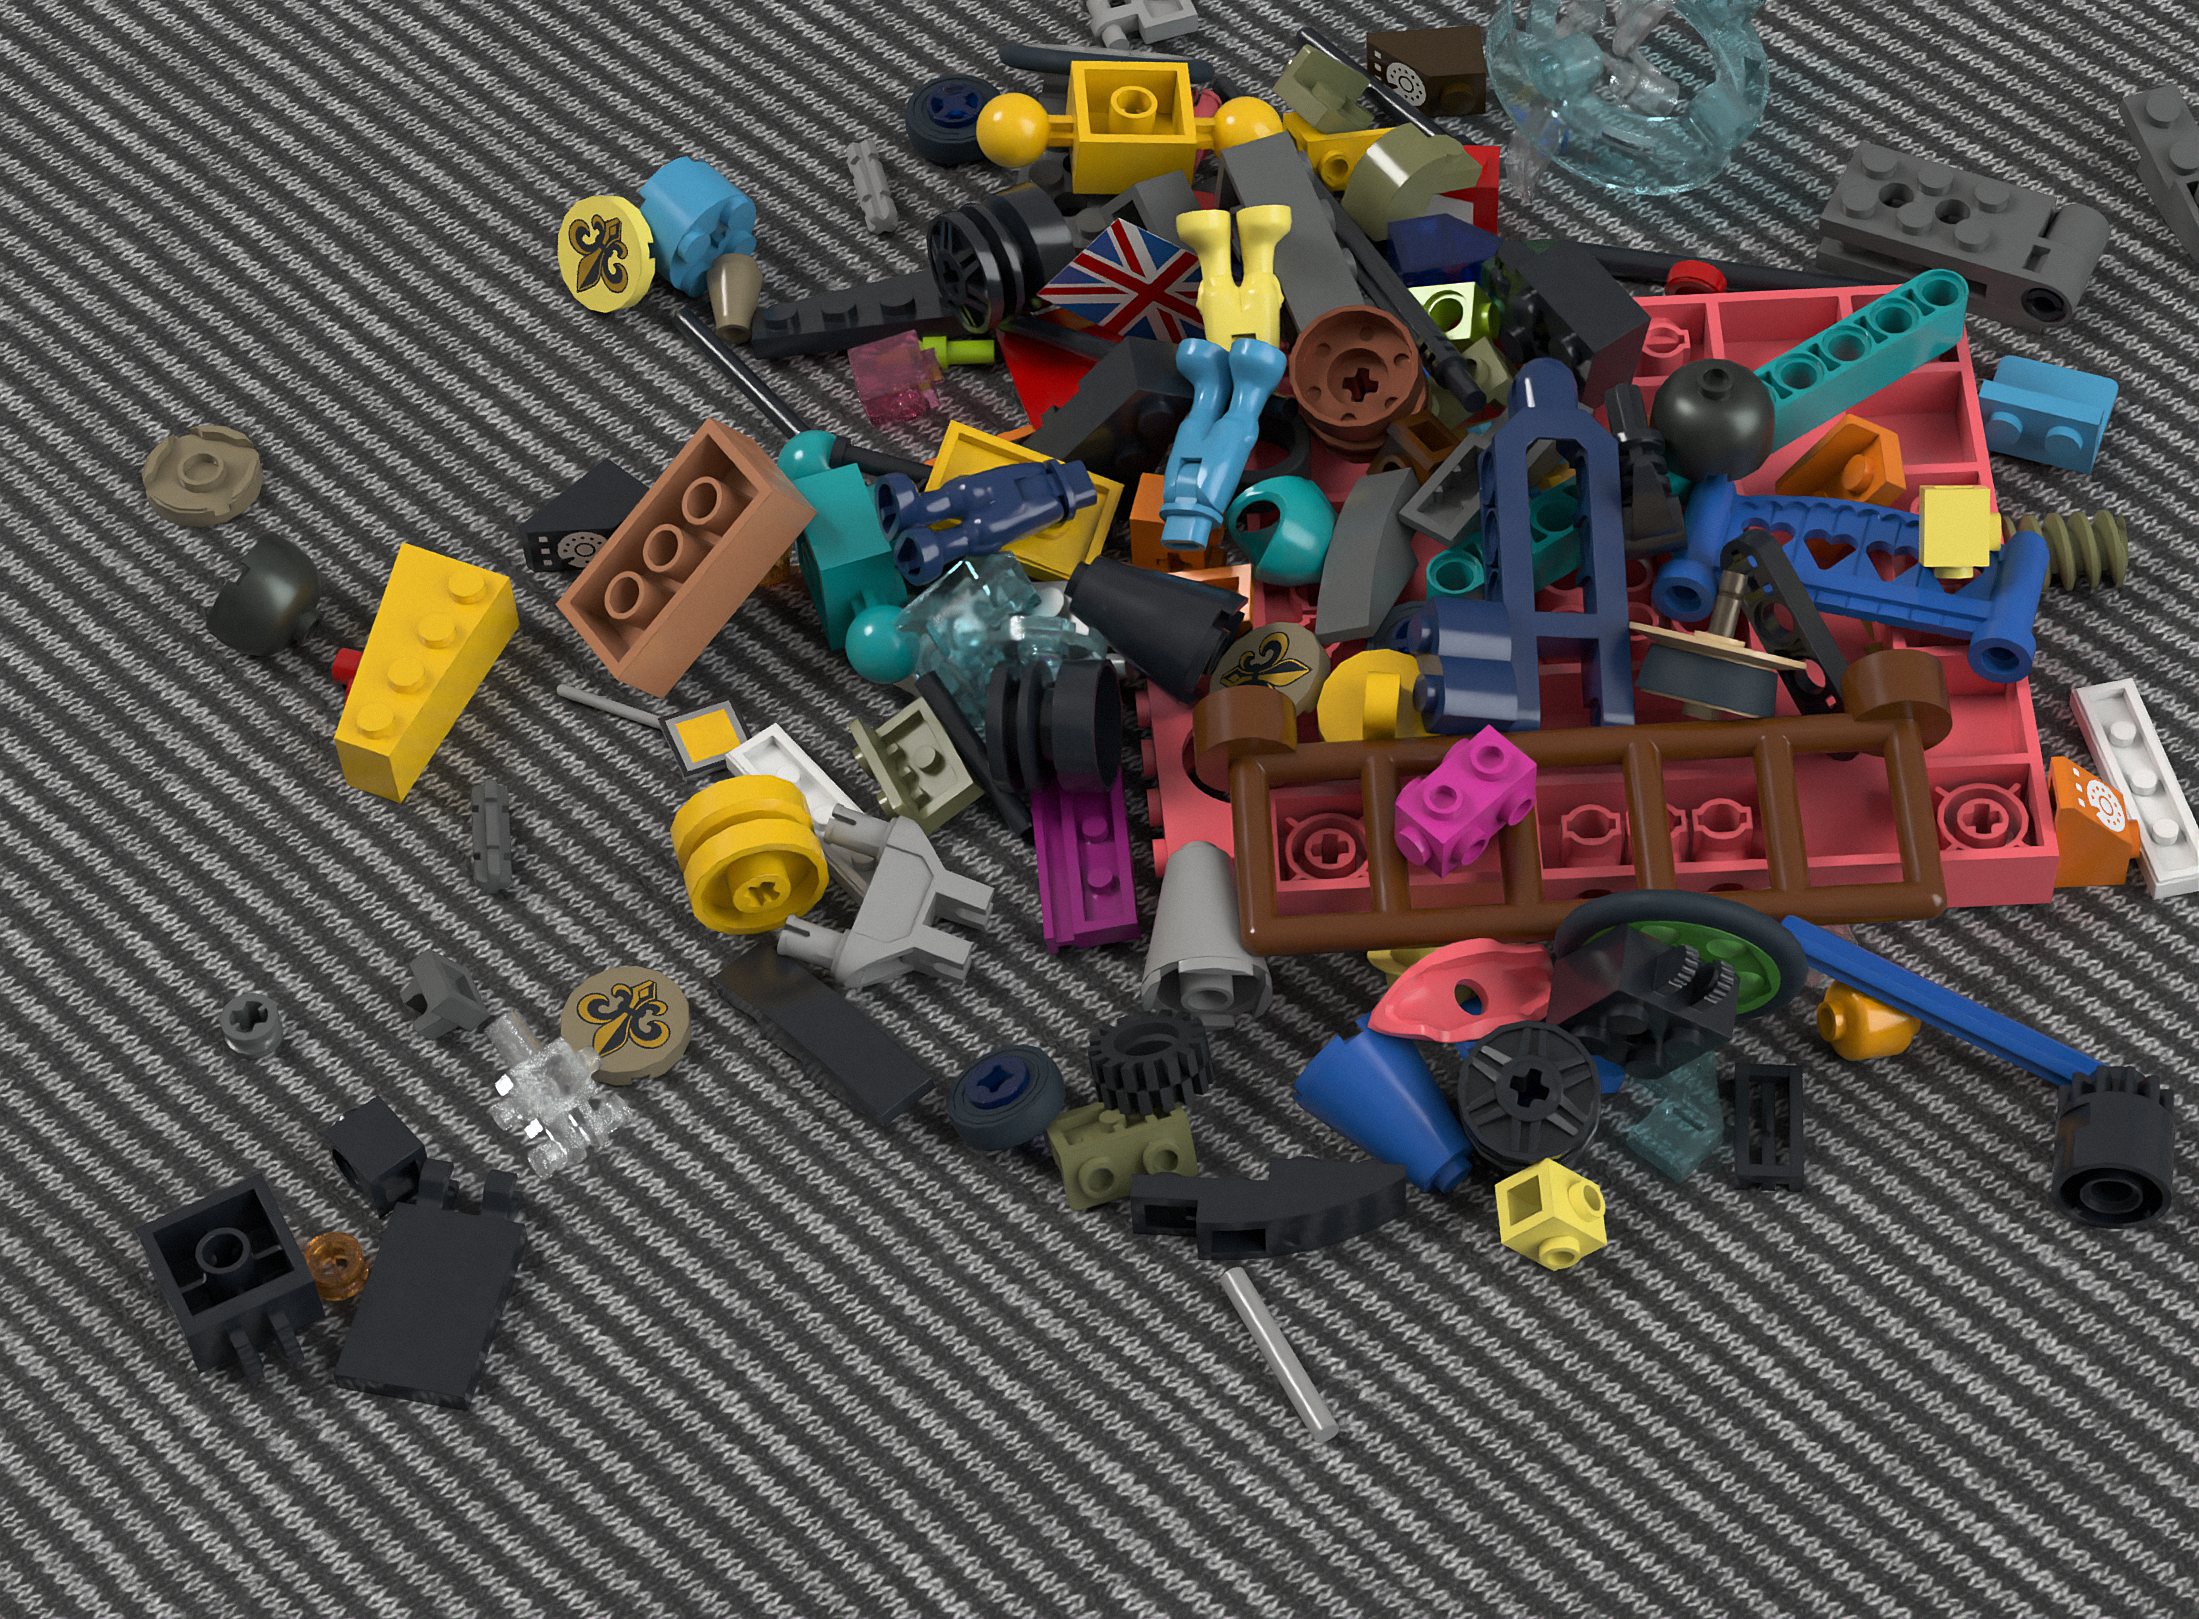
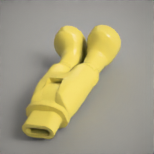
[1176,205,1292,392]

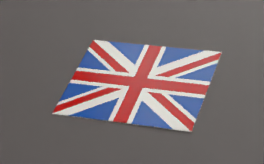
[1036,218,1243,344]

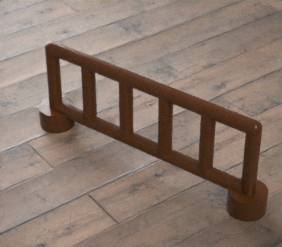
[1192,649,1953,957]

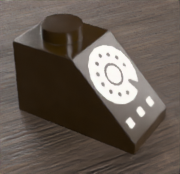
[1366,25,1486,118]

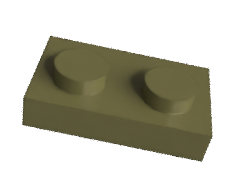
[848,696,986,837]

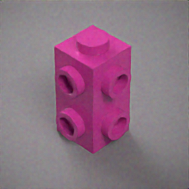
[1394,725,1537,879]

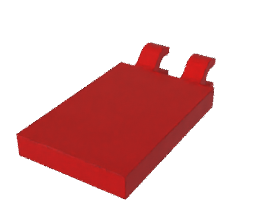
[994,307,1125,431]

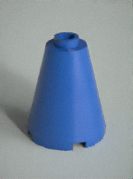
[1292,1011,1474,1193]

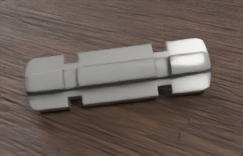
[846,139,898,235]

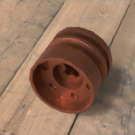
[1289,305,1430,464]

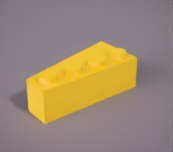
[334,542,520,803]

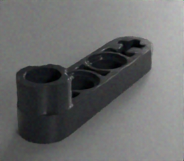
[1720,529,1862,762]

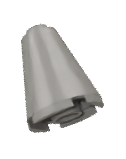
[1140,841,1273,1031]

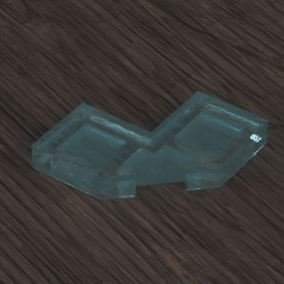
[1621,1050,1724,1184]

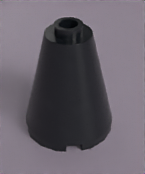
[1064,555,1249,710]

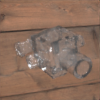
[484,1008,634,1180]

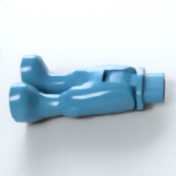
[1159,338,1288,552]

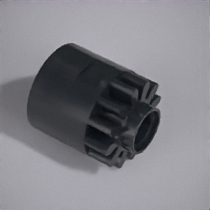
[2051,1065,2175,1229]

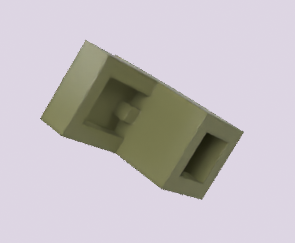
[1340,122,1483,242]

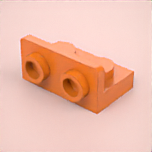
[1775,414,1907,561]

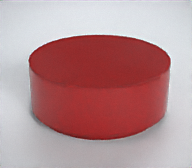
[1664,260,1727,296]

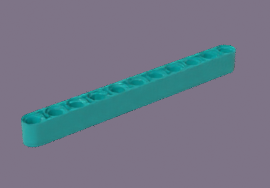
[1426,269,1969,601]

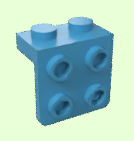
[1978,355,2118,474]

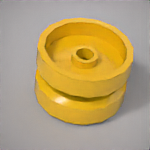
[670,775,829,935]

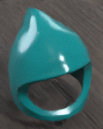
[1223,476,1339,587]

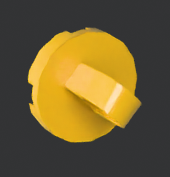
[1317,649,1442,778]

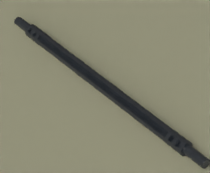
[1212,76,1487,413]

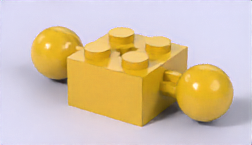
[976,61,1283,194]

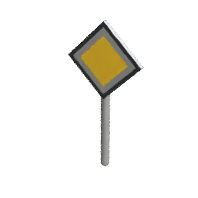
[556,684,752,781]

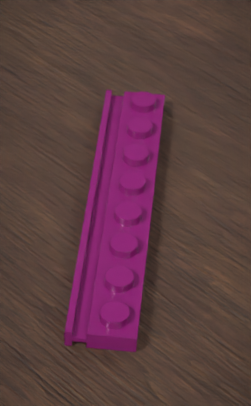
[1008,568,1142,954]

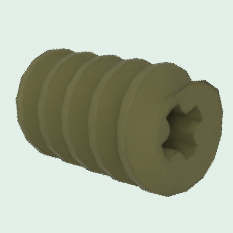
[2001,510,2129,592]

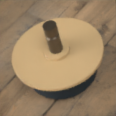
[1629,570,1808,720]

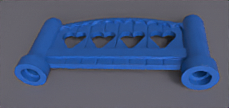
[1651,475,2050,684]

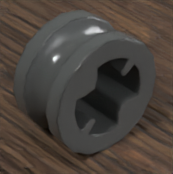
[220,993,283,1059]

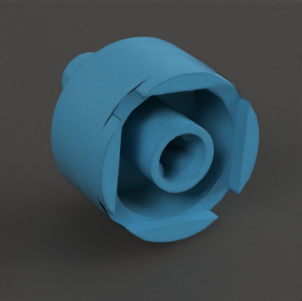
[639,156,757,298]

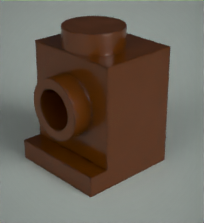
[1365,409,1461,487]

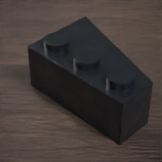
[1012,336,1194,521]

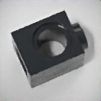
[323,1095,428,1219]

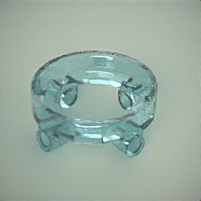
[1485,0,1769,195]

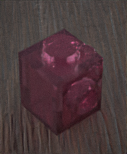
[847,329,945,427]

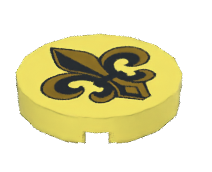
[558,195,655,313]

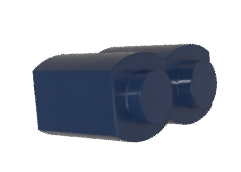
[1407,596,1518,735]

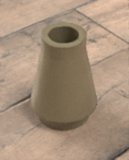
[705,253,764,344]

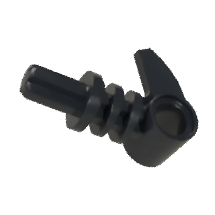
[1604,382,1688,562]

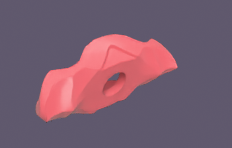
[1367,938,1554,1043]

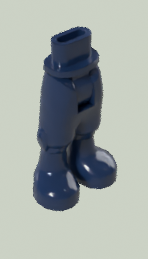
[874,458,1097,586]

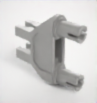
[777,803,994,988]

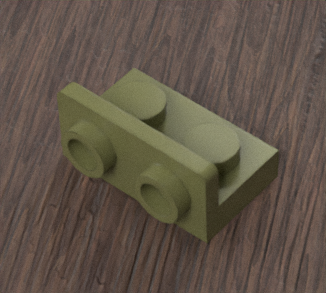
[1271,44,1375,134]
[1043,1102,1199,1211]

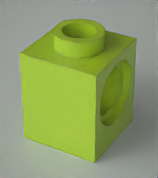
[1408,282,1501,354]

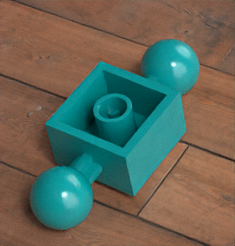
[777,430,925,684]

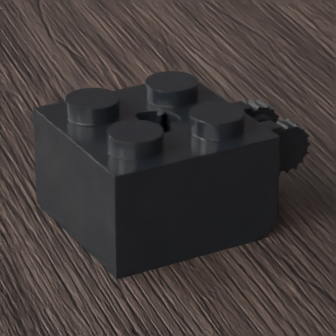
[1488,238,1651,410]
[1546,922,1740,1081]
[135,1173,326,1384]

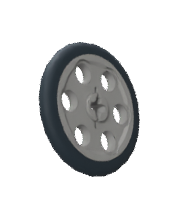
[999,43,1215,84]

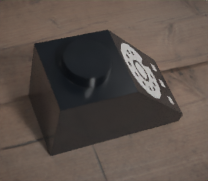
[518,458,650,573]

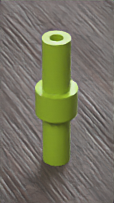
[876,336,995,371]

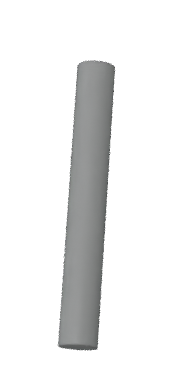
[1220,1267,1339,1443]

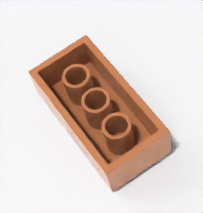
[555,417,818,699]

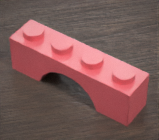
[1135,674,1235,878]

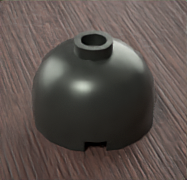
[1649,358,1775,483]
[206,531,324,656]

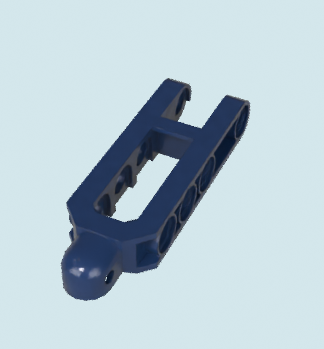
[1477,357,1635,732]

